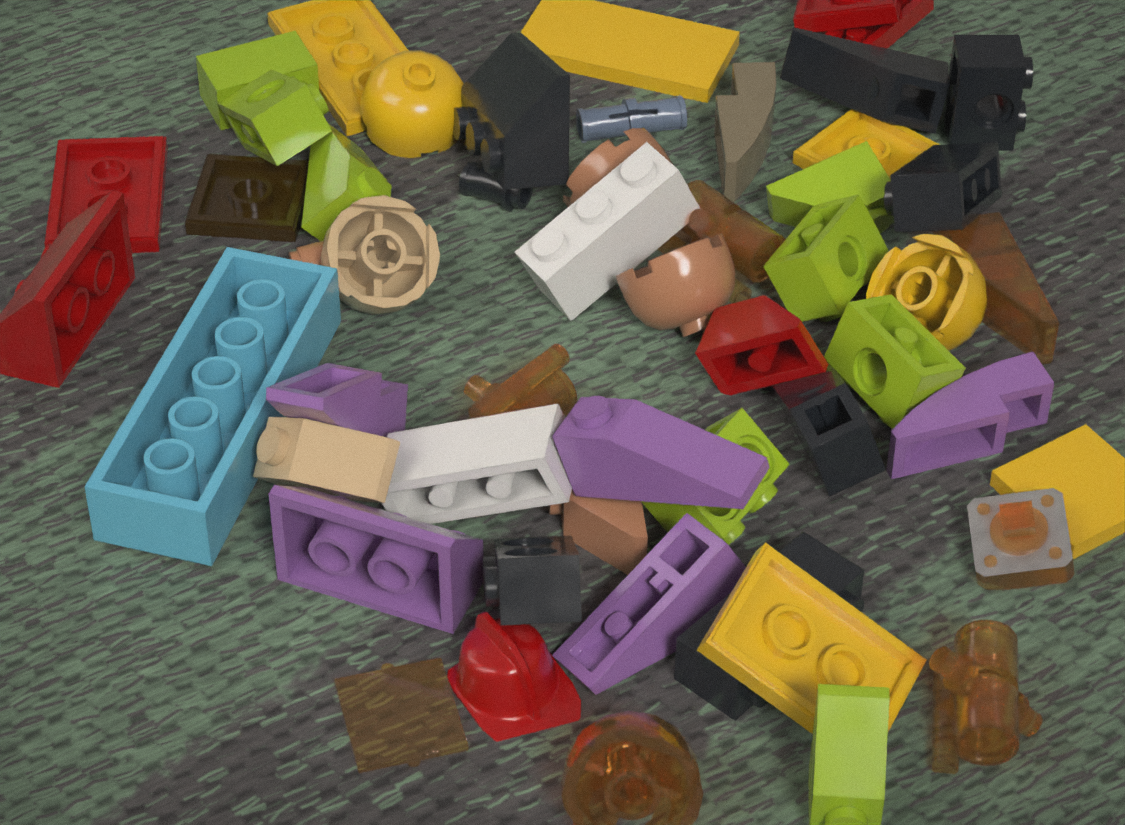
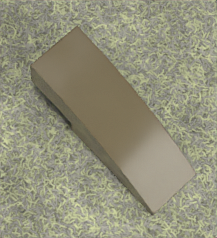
[714,62,776,202]

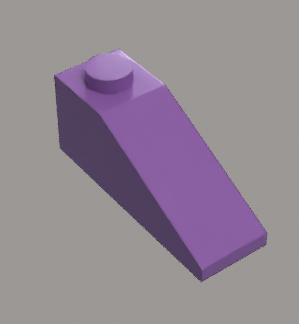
[552,396,770,509]
[552,513,746,695]

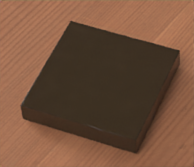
[185,154,309,243]

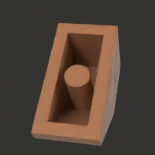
[548,489,648,575]

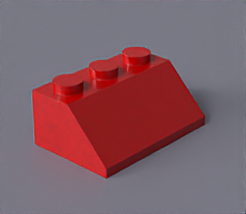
[0,190,135,388]

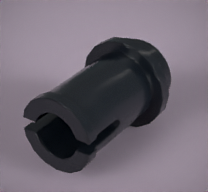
[459,161,533,212]

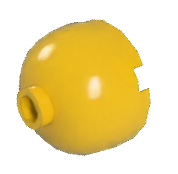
[360,50,464,158]
[866,234,987,351]

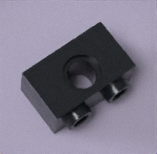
[943,35,1033,151]

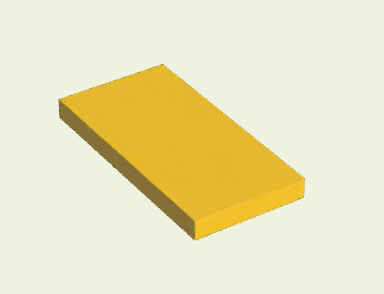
[267,0,409,136]
[521,0,740,103]

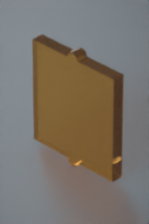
[334,658,469,773]

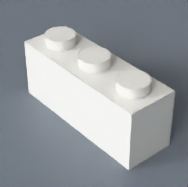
[515,142,702,321]
[382,404,572,524]

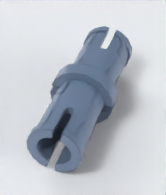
[576,95,687,143]

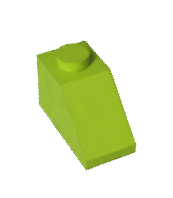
[766,141,894,233]
[809,684,890,825]

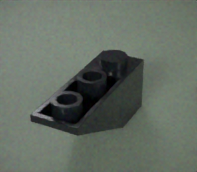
[780,27,950,134]
[770,357,886,496]

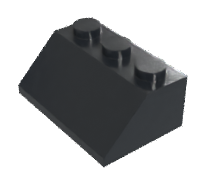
[453,32,570,190]

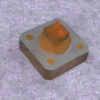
[967,488,1075,590]

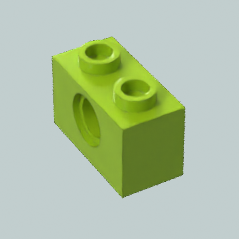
[218,69,332,166]
[763,194,889,322]
[824,294,966,429]

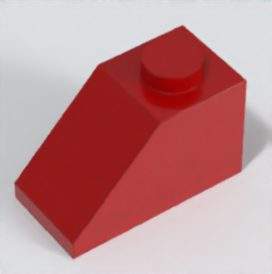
[695,295,829,395]

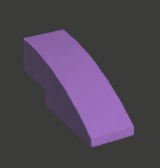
[886,351,1054,479]
[266,363,408,437]

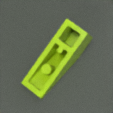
[301,123,392,241]

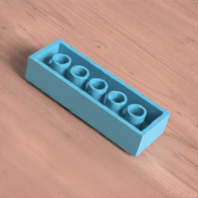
[85,247,341,566]

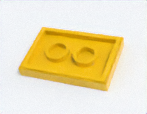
[697,542,927,734]

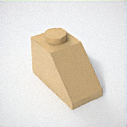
[253,417,400,503]

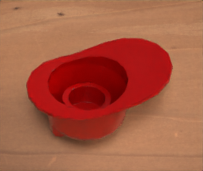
[447,611,581,742]

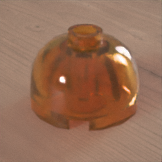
[561,710,704,825]

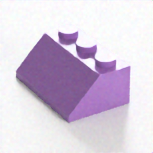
[268,485,483,634]

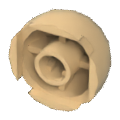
[320,195,440,315]

